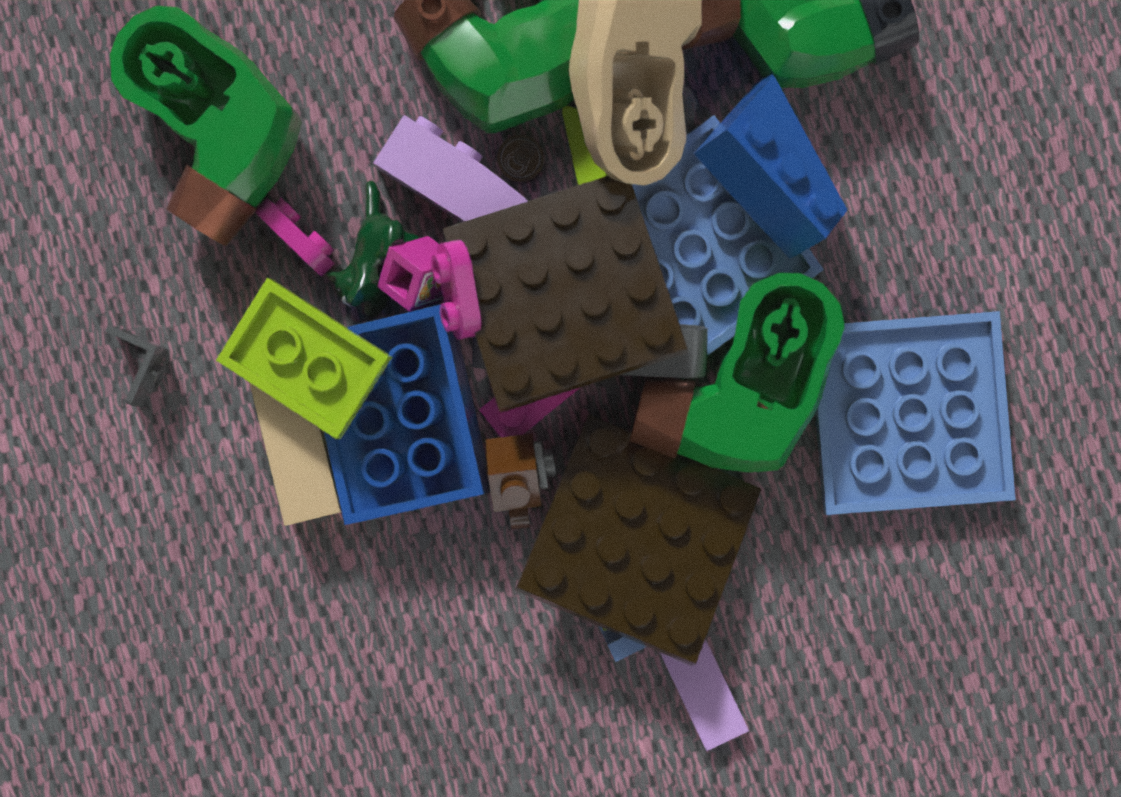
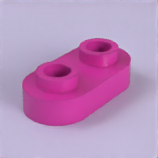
[255,197,335,277]
[431,240,481,340]

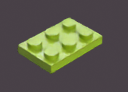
[216,278,392,439]

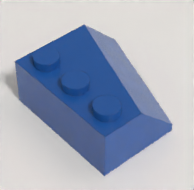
[694,74,848,259]

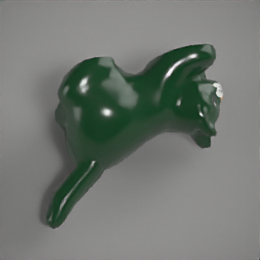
[327,181,419,318]

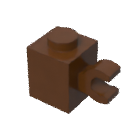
[485,433,541,530]

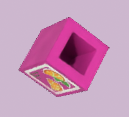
[377,236,444,312]

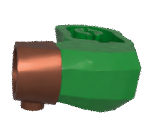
[110,6,302,246]
[630,273,845,473]

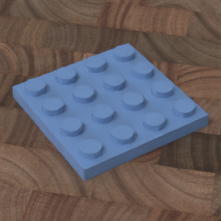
[632,115,824,378]
[815,311,1016,515]

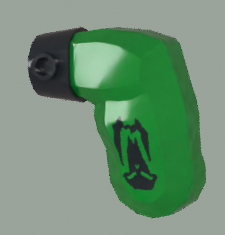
[733,0,919,88]

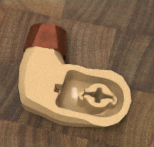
[569,0,740,185]

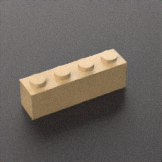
[249,382,342,526]

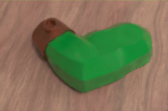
[394,0,579,133]

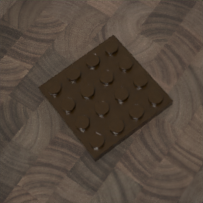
[443,176,688,413]
[515,414,762,666]

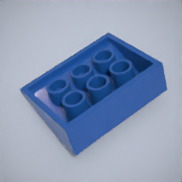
[324,305,490,525]

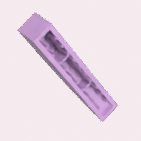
[373,115,528,223]

